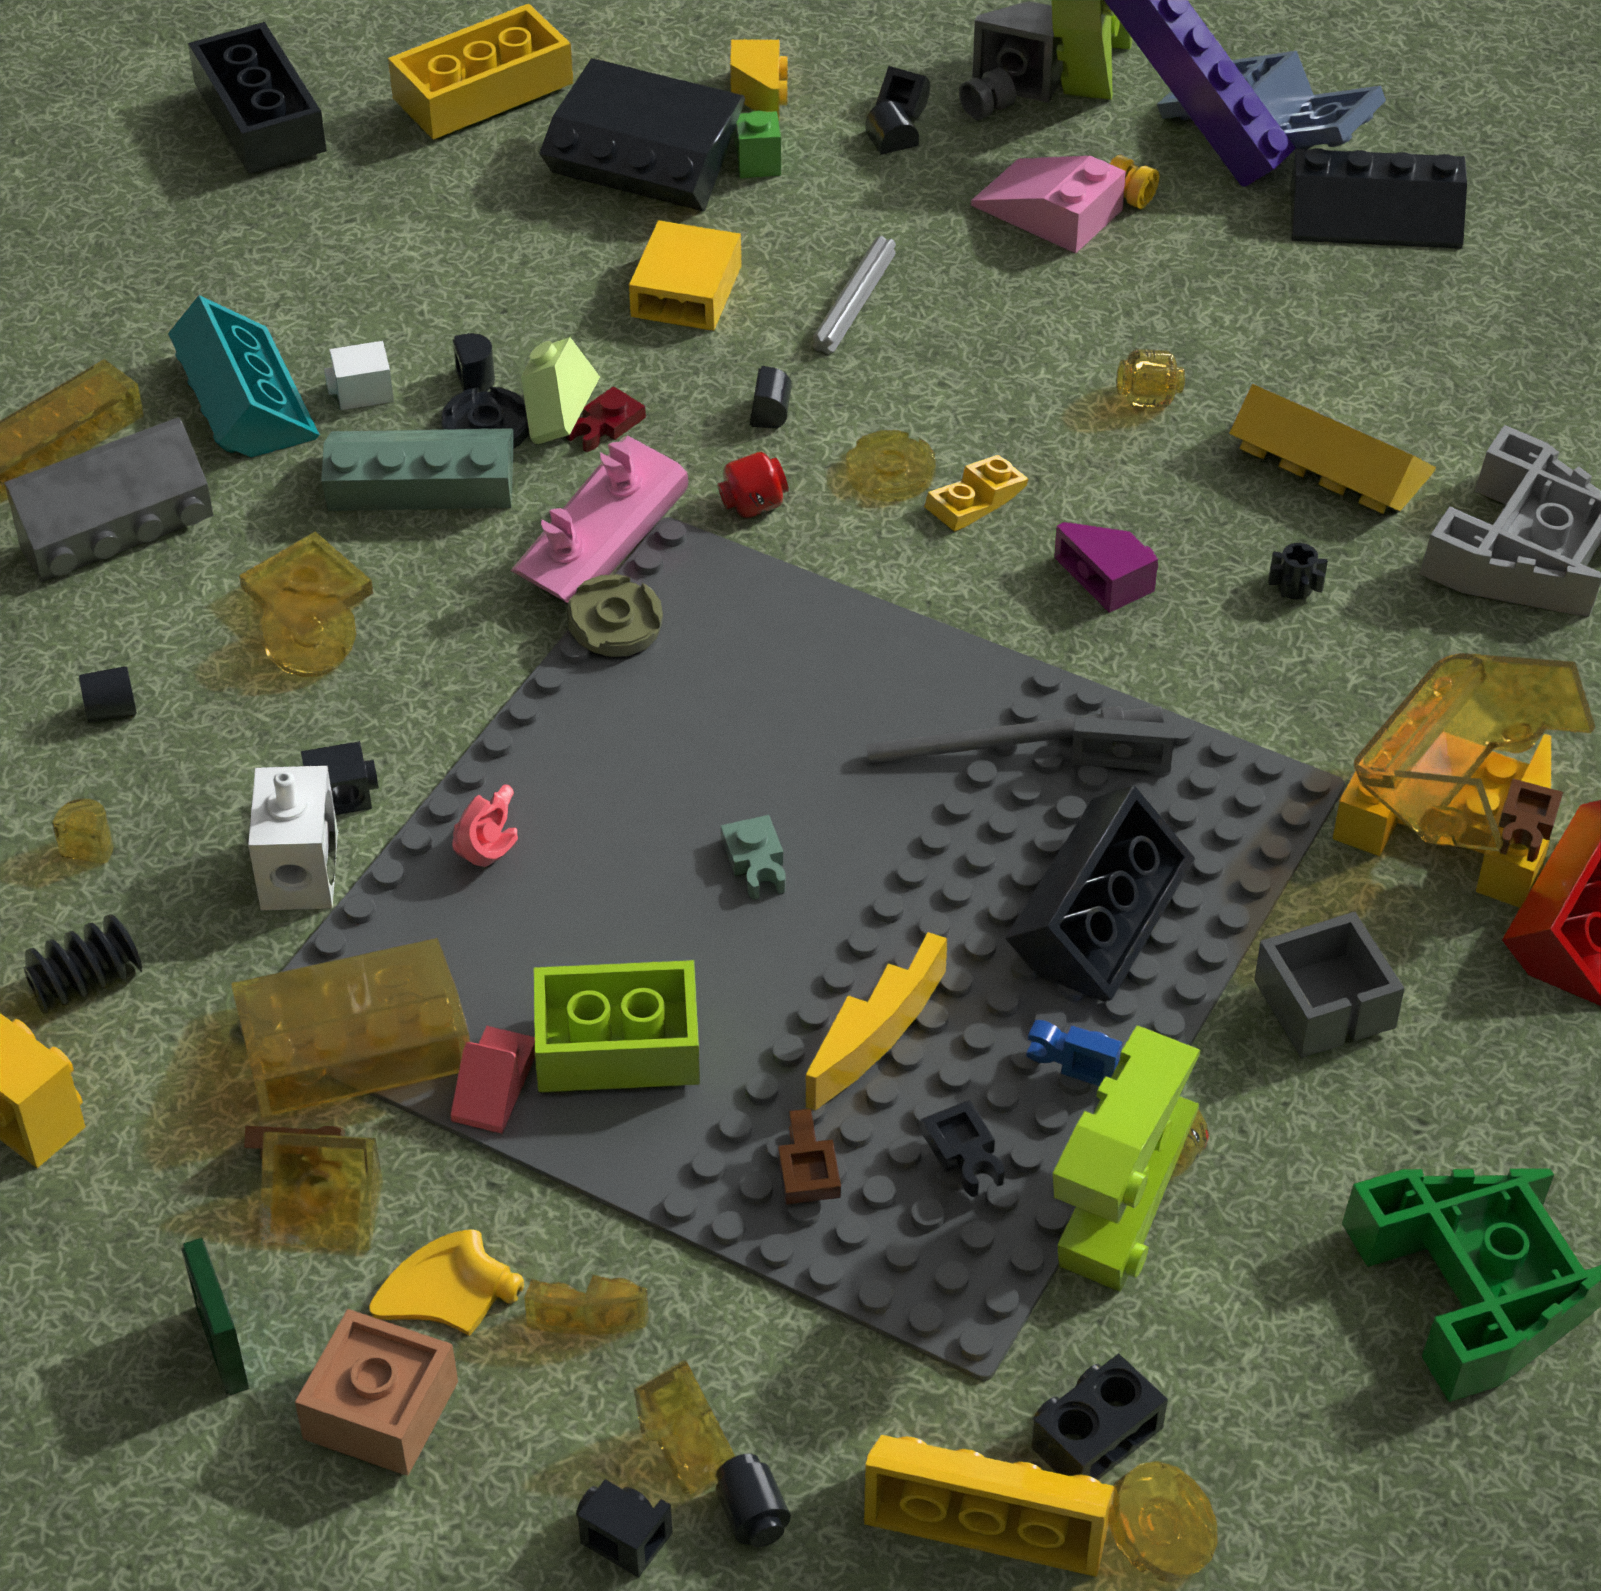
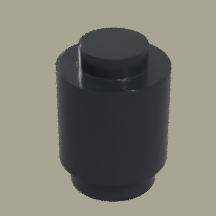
[715,1454,791,1547]

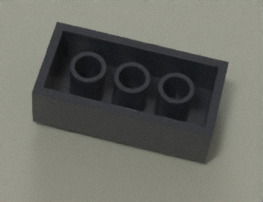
[188,22,327,174]

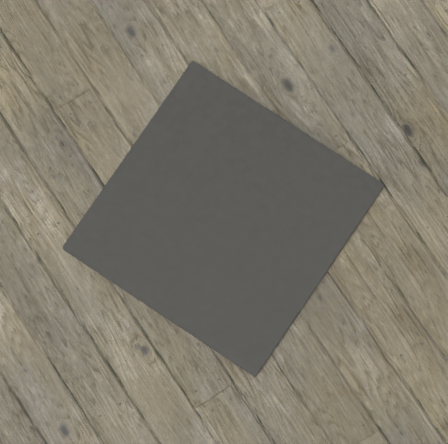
[239,517,1345,1381]

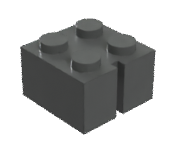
[1254,912,1404,1058]

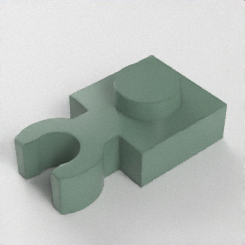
[721,815,786,900]

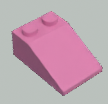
[971,156,1126,253]

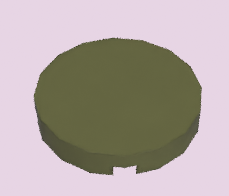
[567,574,663,657]

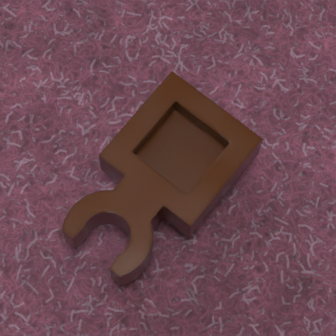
[1498,778,1563,862]

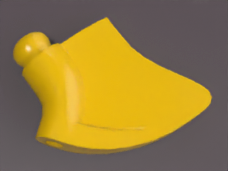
[369,1229,524,1336]

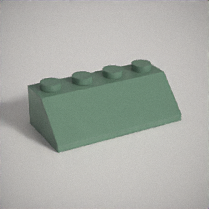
[321,429,514,511]

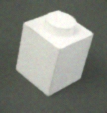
[324,341,394,410]

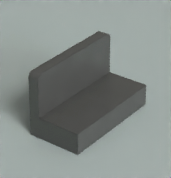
[1071,715,1175,772]

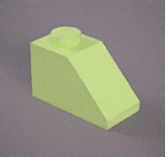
[521,337,600,444]

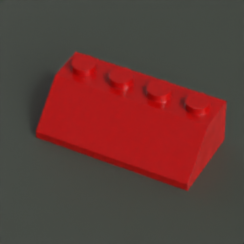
[1502,800,1601,1006]

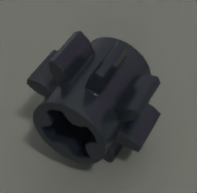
[1268,543,1328,600]

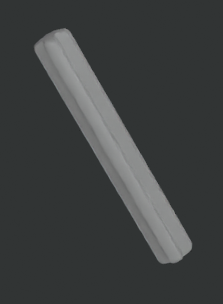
[813,236,896,354]

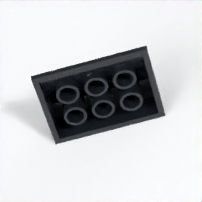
[539,58,745,212]

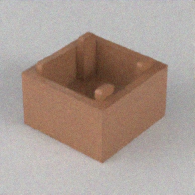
[295,1309,458,1476]

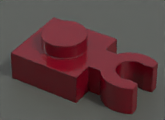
[566,386,646,452]

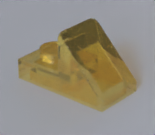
[633,1360,735,1494]

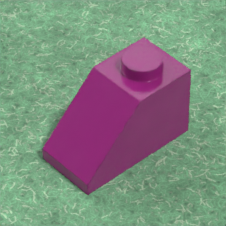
[1054,522,1158,613]

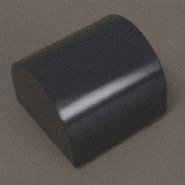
[876,66,930,118]
[865,101,919,155]
[452,333,495,392]
[750,365,792,429]
[78,666,137,723]

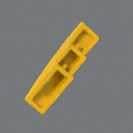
[806,932,947,1111]

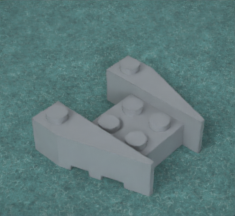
[1419,425,1601,616]

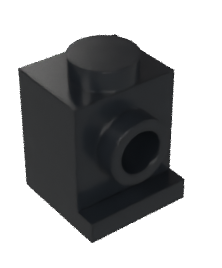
[576,1479,673,1578]

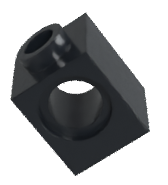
[301,741,379,815]

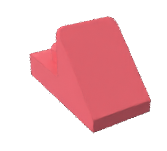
[451,1026,535,1134]

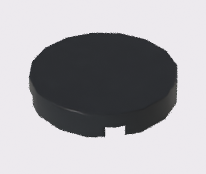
[441,387,529,449]

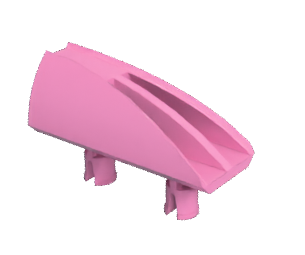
[510,436,688,603]

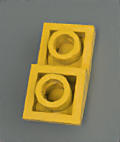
[924,455,1028,532]

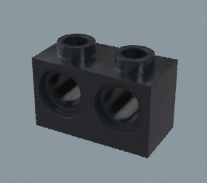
[1031,1353,1168,1480]

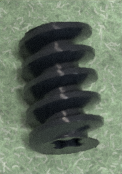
[23,914,142,1014]

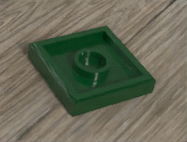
[181,1237,249,1395]

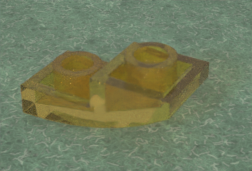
[524,1275,649,1335]

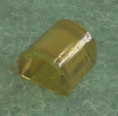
[52,799,114,864]

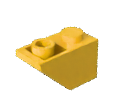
[730,40,788,121]

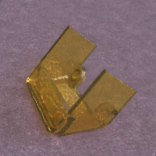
[1354,653,1596,852]

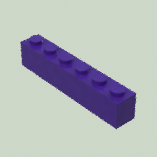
[1104,0,1296,187]

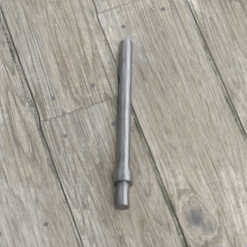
[866,706,1164,763]

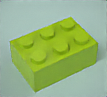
[534,960,700,1092]

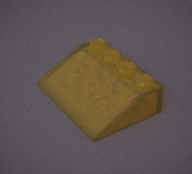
[231,938,470,1118]

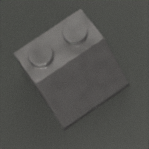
[972,1,1063,103]

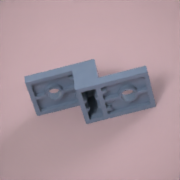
[1157,51,1386,149]

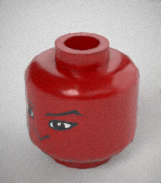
[717,452,789,518]

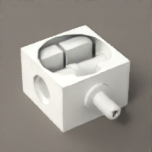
[248,766,338,910]

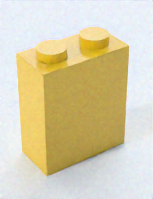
[629,220,742,331]

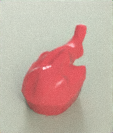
[452,784,518,867]

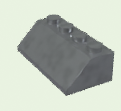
[4,417,214,582]

